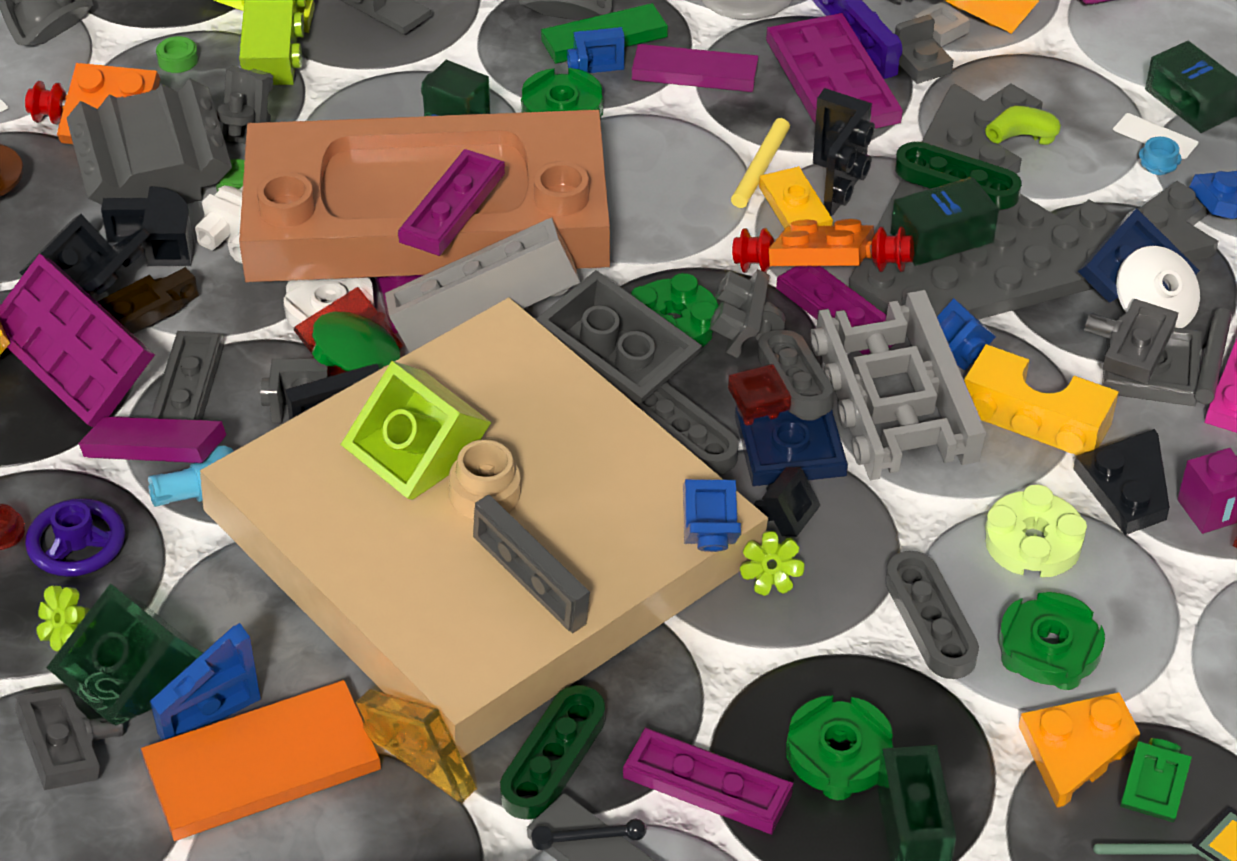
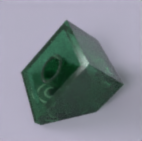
[46,583,204,726]

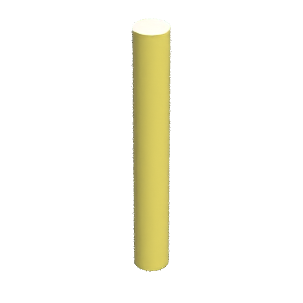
[731,118,790,208]

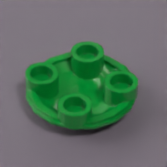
[312,311,400,372]

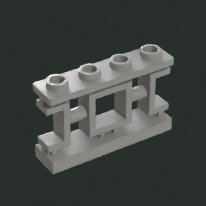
[810,290,986,481]

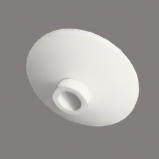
[1116,246,1200,328]

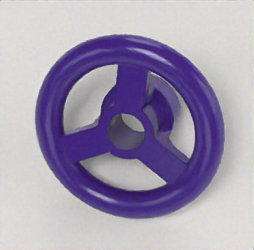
[25,498,125,577]

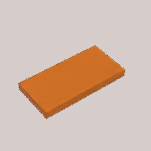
[141,680,381,841]

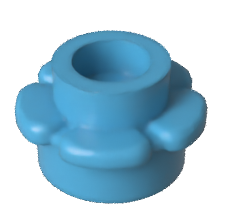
[1139,136,1181,175]

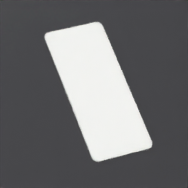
[1113,113,1199,159]

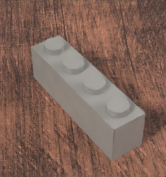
[385,217,580,352]

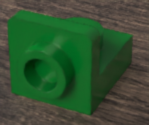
[1120,738,1192,823]

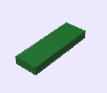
[541,3,668,64]

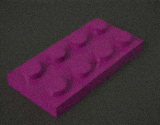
[766,13,903,129]
[0,253,155,427]

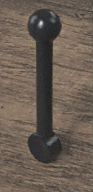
[531,819,647,850]

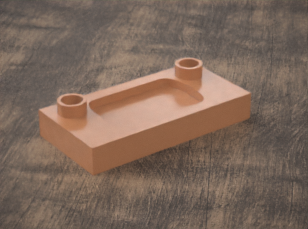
[239,110,610,282]

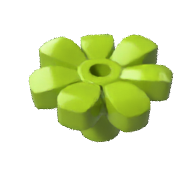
[740,531,805,596]
[36,586,93,651]

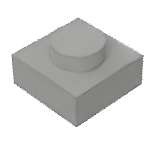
[913,1,970,47]

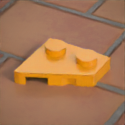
[1019,692,1140,808]

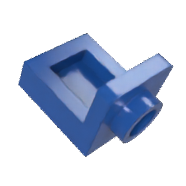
[567,27,624,73]
[937,298,996,371]
[683,479,741,552]

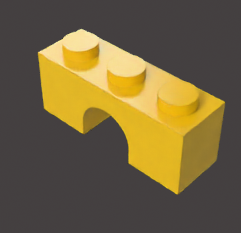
[964,344,1119,456]

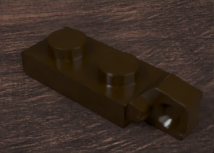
[97,267,199,334]

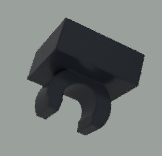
[754,467,821,537]

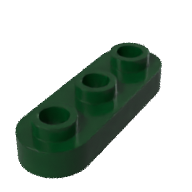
[895,142,1022,210]
[500,685,605,820]

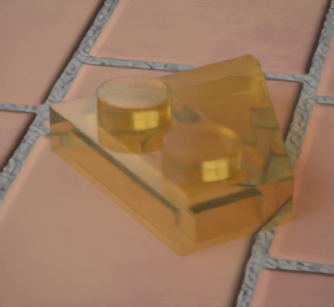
[356,689,477,803]

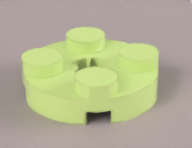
[985,485,1087,577]

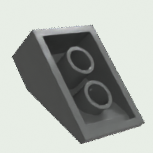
[535,270,702,404]

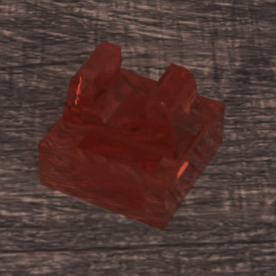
[728,364,791,425]

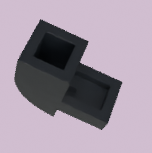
[101,186,194,266]

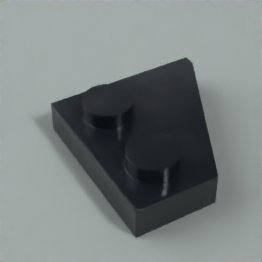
[1073,429,1170,535]

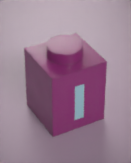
[1177,448,1237,534]

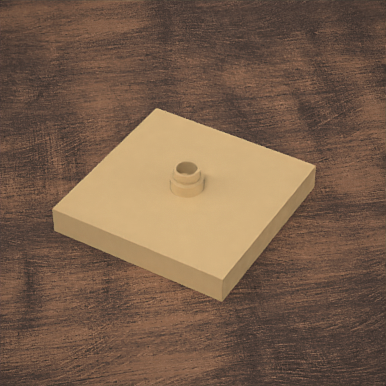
[200,297,768,764]

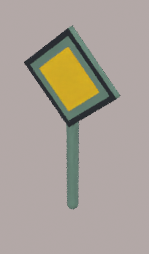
[1093,806,1237,861]

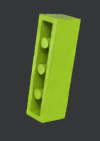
[239,0,306,85]

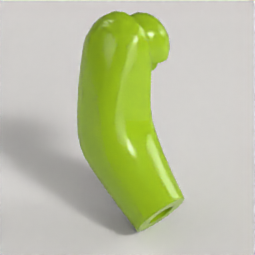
[985,106,1061,145]

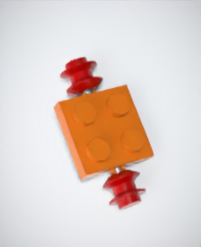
[25,63,161,144]
[732,219,914,273]

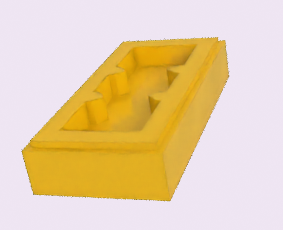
[759,166,833,229]

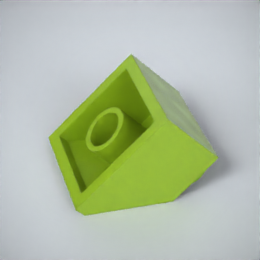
[340,361,491,500]

